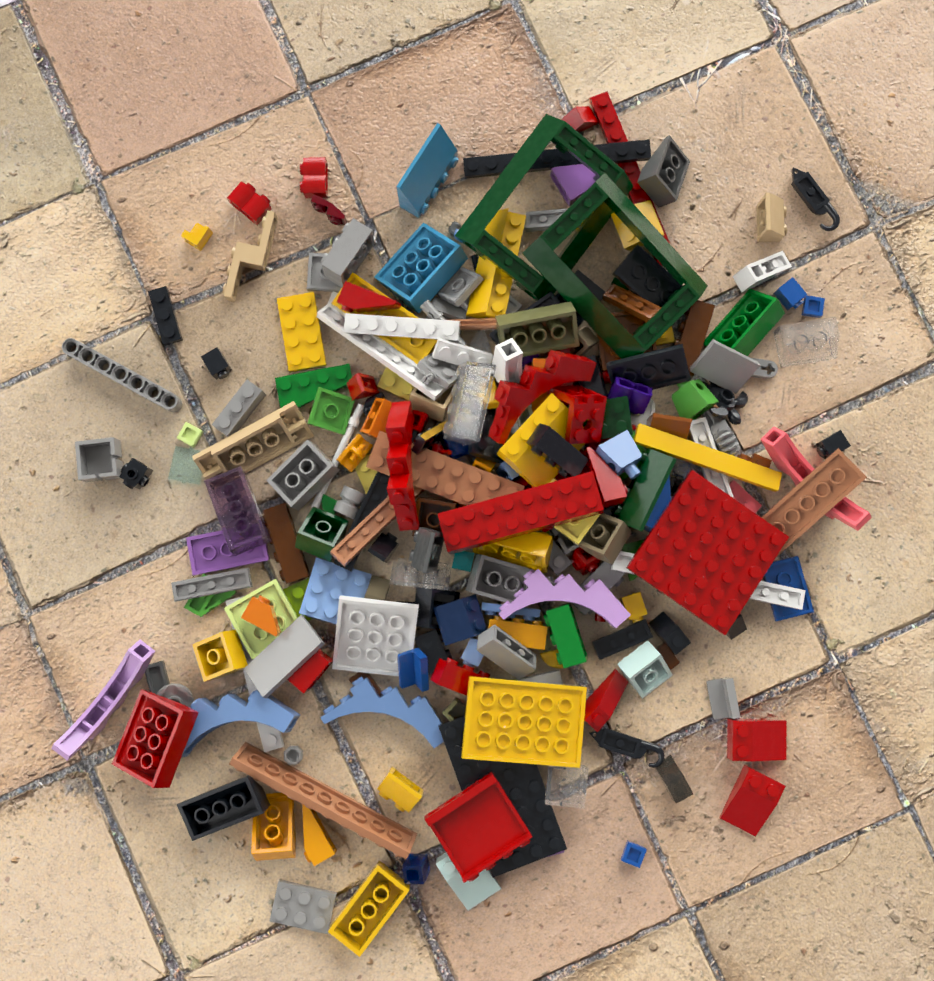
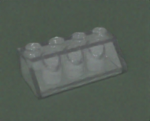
[443,361,496,445]

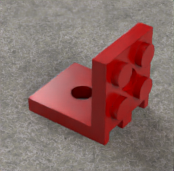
[547,385,607,444]

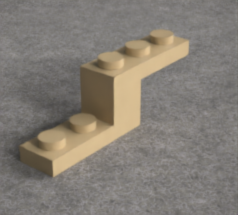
[223,210,278,302]

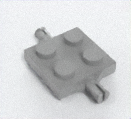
[417,352,469,390]

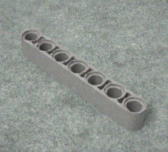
[62,338,182,413]

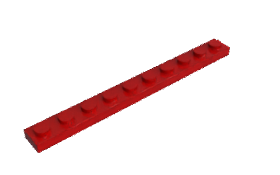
[589,91,670,266]

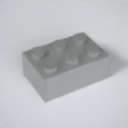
[321,218,375,287]
[266,439,340,511]

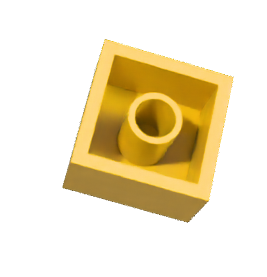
[192,630,248,682]

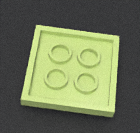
[224,579,298,660]

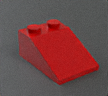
[727,718,787,762]
[719,765,786,837]

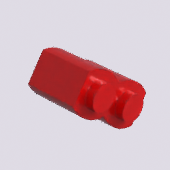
[300,157,328,198]
[227,181,272,225]

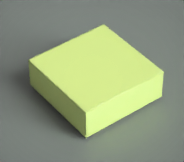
[177,422,204,448]

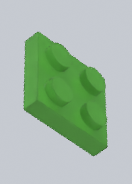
[307,387,355,435]

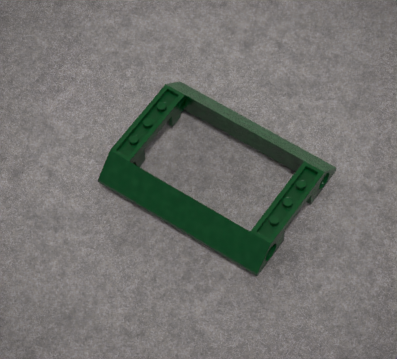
[455,114,634,301]
[522,173,708,359]

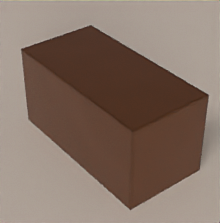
[656,643,680,670]

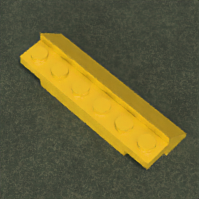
[466,208,526,318]

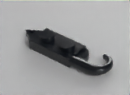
[791,167,840,231]
[589,727,665,768]

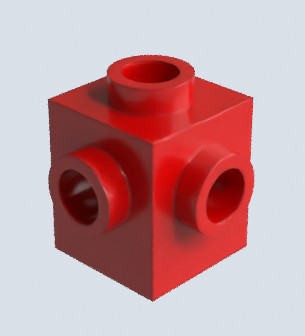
[572,547,600,575]

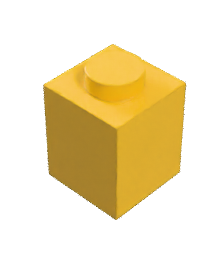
[619,592,648,623]

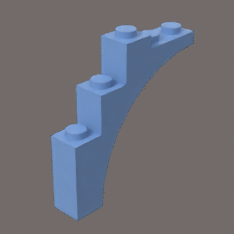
[320,676,444,748]
[181,690,300,758]

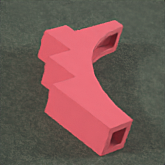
[760,427,872,531]

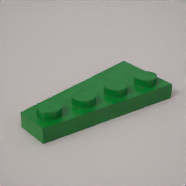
[275,364,352,408]

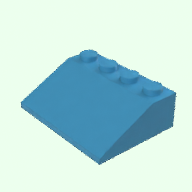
[396,123,459,218]
[374,222,468,314]

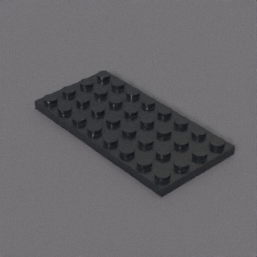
[438,715,567,878]

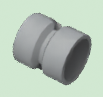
[333,486,366,520]

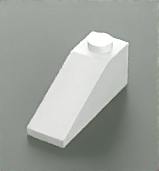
[732,251,792,292]

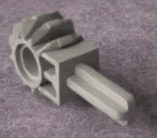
[702,408,740,456]

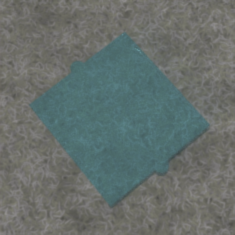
[168,446,202,485]

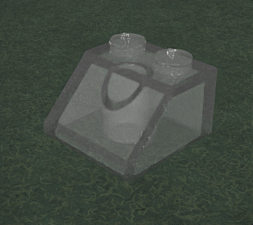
[544,765,589,809]

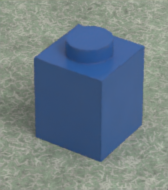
[773,277,807,311]

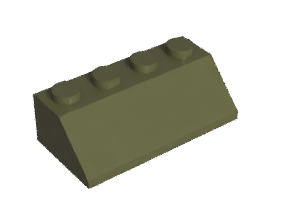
[495,302,579,357]

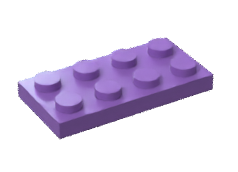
[186,522,270,576]

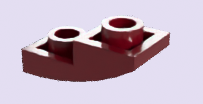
[311,195,347,226]

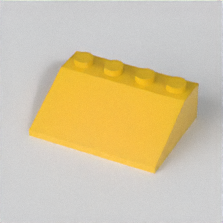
[497,393,586,487]

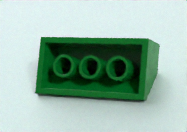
[703,289,785,356]

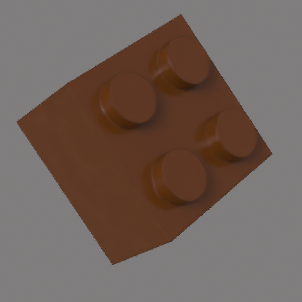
[412,497,459,536]

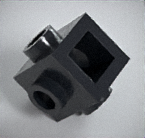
[119,458,153,489]

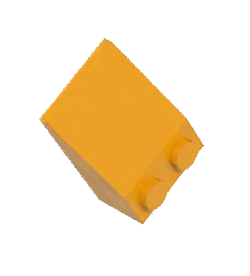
[251,793,296,861]

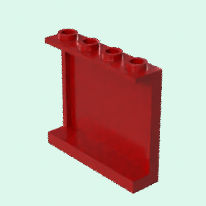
[424,771,532,883]

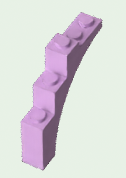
[498,569,631,628]
[51,640,155,761]

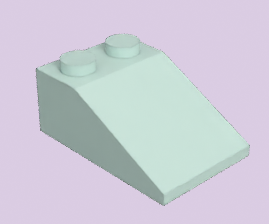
[436,853,501,911]

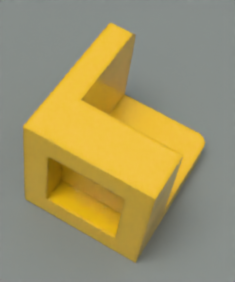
[181,223,213,251]

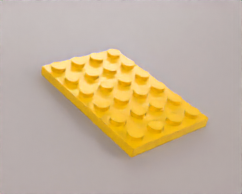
[461,676,587,768]

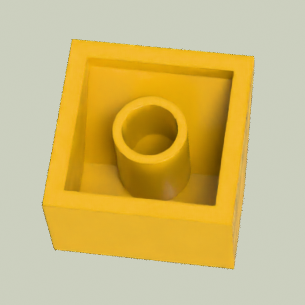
[611,200,664,251]
[377,767,423,813]

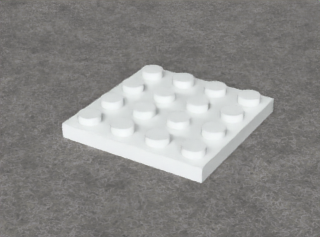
[332,596,419,676]

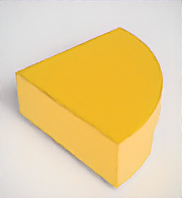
[540,649,563,669]

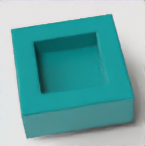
[452,551,474,572]

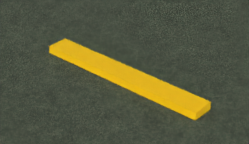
[634,423,782,492]

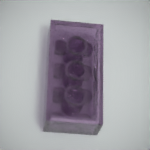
[204,466,271,556]

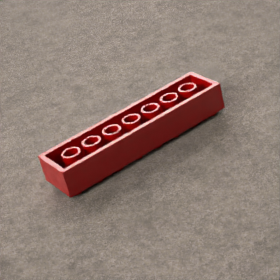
[438,471,604,555]

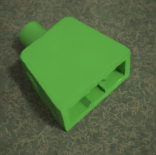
[671,379,719,421]

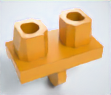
[336,433,373,472]

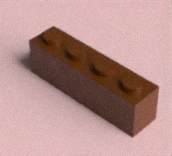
[673,300,715,379]
[261,503,311,584]

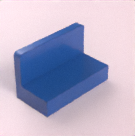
[397,648,429,692]

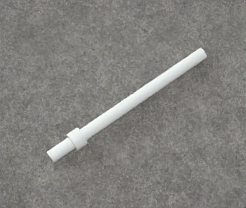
[311,403,364,508]

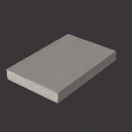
[690,339,760,394]

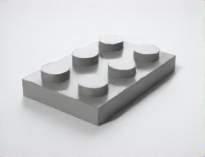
[270,880,337,934]

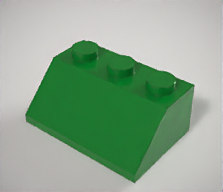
[544,603,588,668]

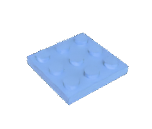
[299,557,372,625]

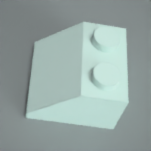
[617,640,673,699]

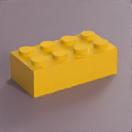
[328,860,410,957]

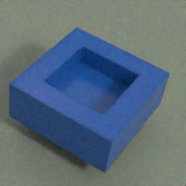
[802,295,825,318]
[620,840,647,868]

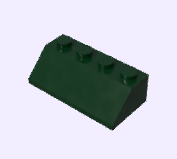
[613,449,677,532]

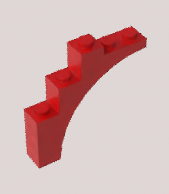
[488,350,597,444]
[385,401,420,531]

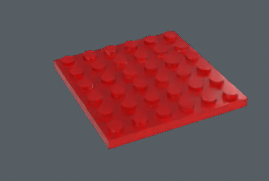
[626,470,789,635]

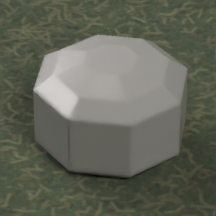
[284,745,303,765]

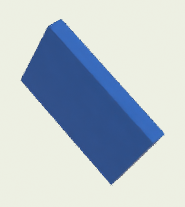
[763,556,814,621]

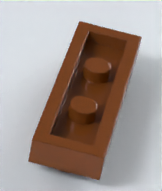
[603,284,661,322]

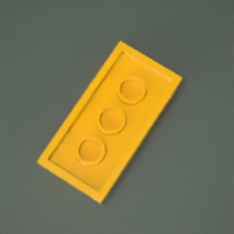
[277,292,327,373]

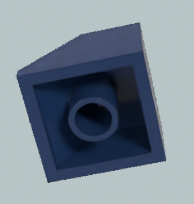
[433,594,487,645]

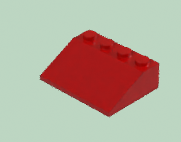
[112,689,199,788]

